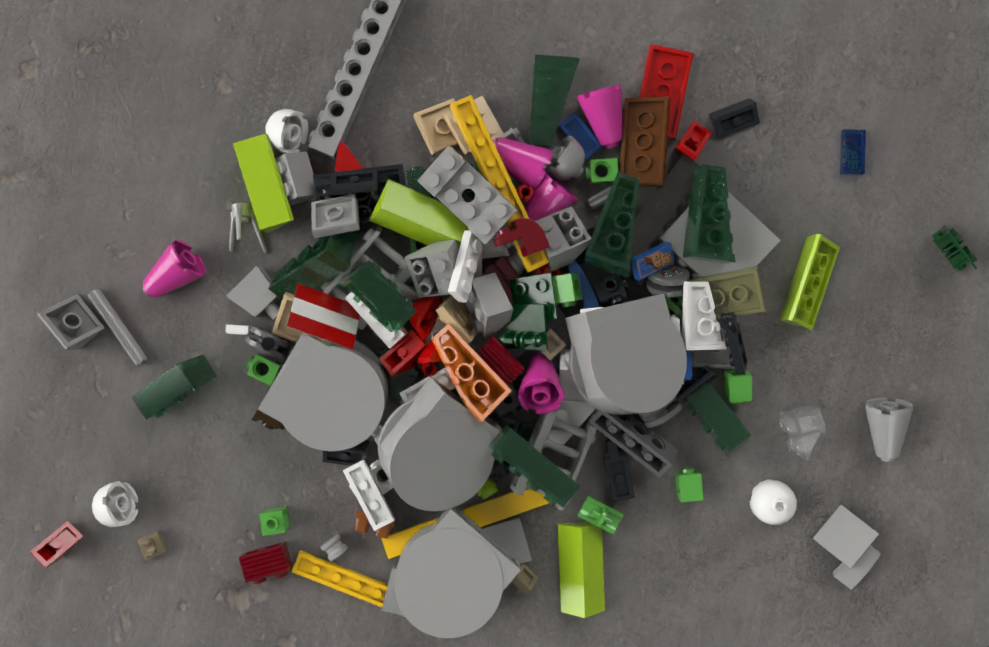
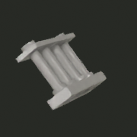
[320,225,411,330]
[510,411,597,511]

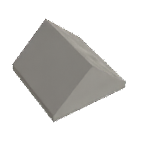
[38,294,105,350]

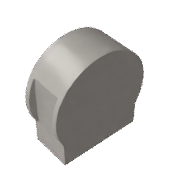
[565,294,687,415]
[258,332,389,451]
[378,376,511,511]
[394,506,521,638]

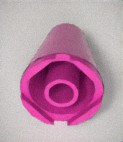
[577,84,622,149]
[493,137,553,190]
[524,173,578,221]
[143,240,206,298]
[518,353,564,414]

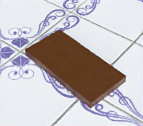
[618,97,671,187]

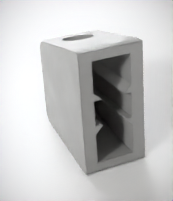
[226,266,282,320]

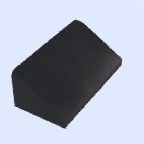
[709,99,760,138]
[676,365,717,404]
[323,440,369,466]

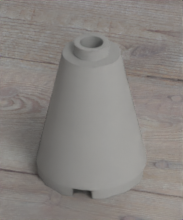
[865,398,913,462]

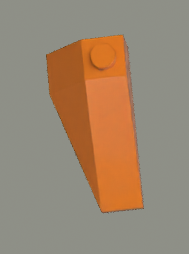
[432,324,512,422]

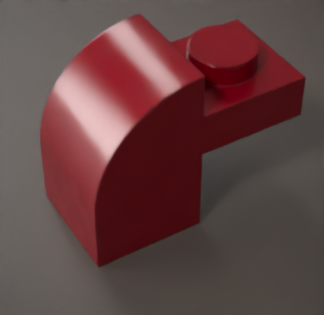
[493,218,550,257]

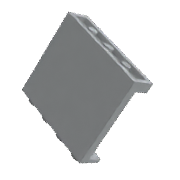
[657,179,780,279]

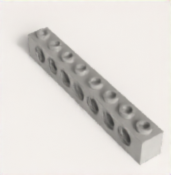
[308,0,406,160]

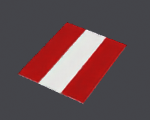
[287,283,360,350]

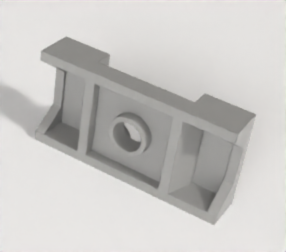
[417,146,518,245]

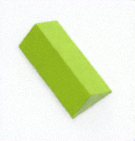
[233,134,294,233]
[369,179,469,249]
[779,234,840,330]
[558,522,605,618]

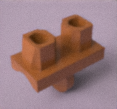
[355,510,396,539]

